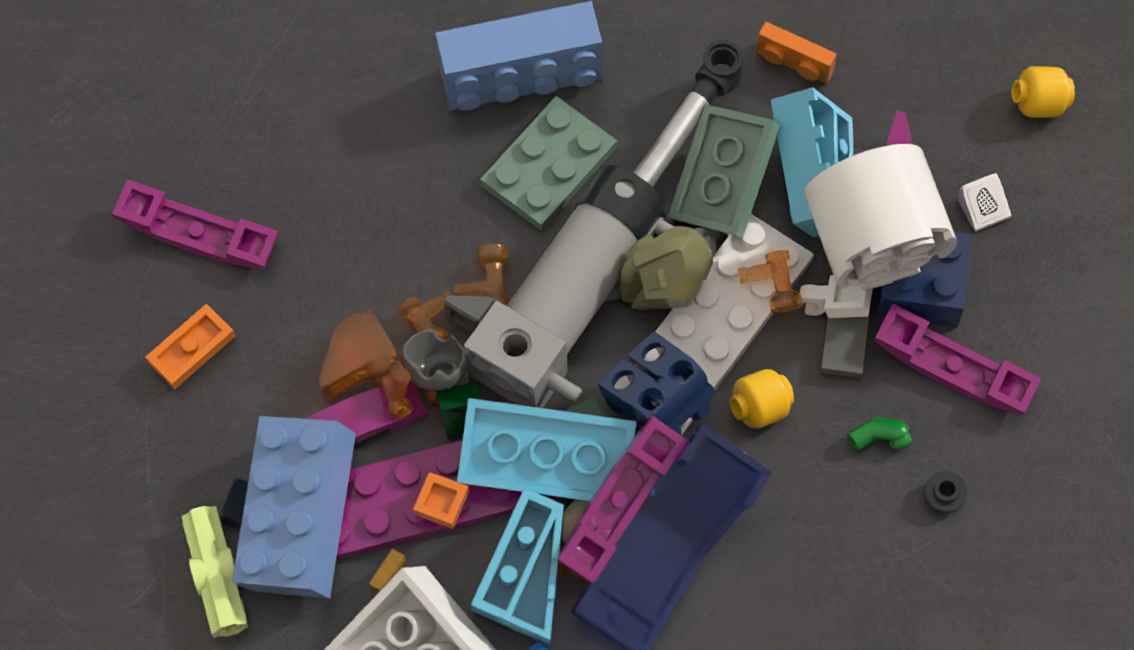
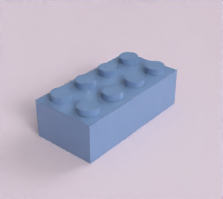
[436,1,603,111]
[232,416,356,599]

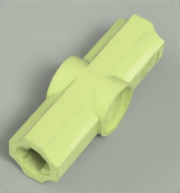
[181,506,249,637]

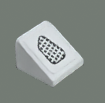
[957,173,1012,232]

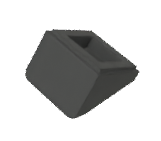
[444,295,495,334]

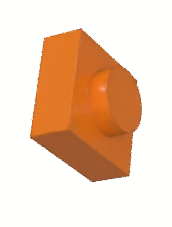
[413,472,469,529]

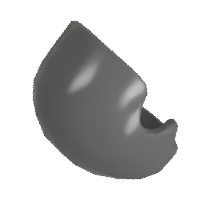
[403,329,468,391]

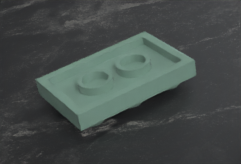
[480,96,617,231]
[667,104,780,239]

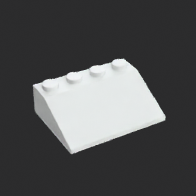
[325,566,496,650]

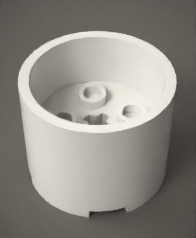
[804,144,957,290]

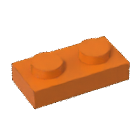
[757,22,837,84]
[145,304,235,390]

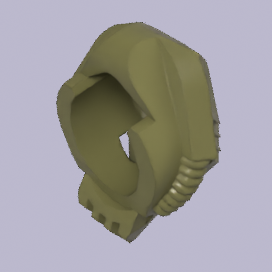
[618,226,713,310]

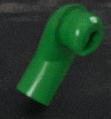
[847,417,912,451]

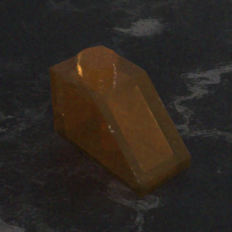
[318,309,398,402]

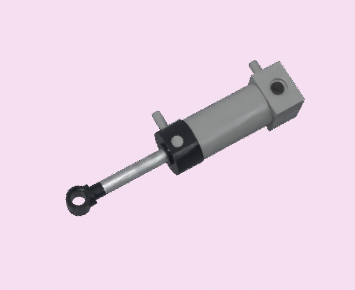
[464,40,743,408]

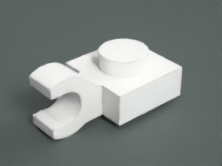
[798,275,873,318]

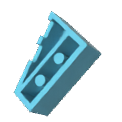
[771,87,854,238]
[471,488,564,645]

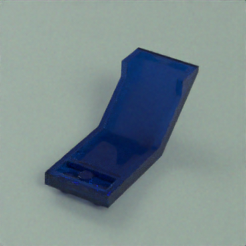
[570,424,772,650]

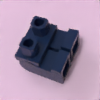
[597,331,716,435]

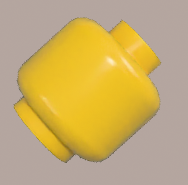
[1012,66,1075,118]
[729,369,794,429]

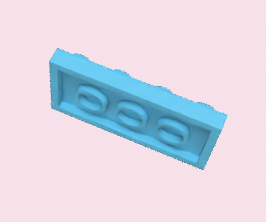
[457,398,637,501]

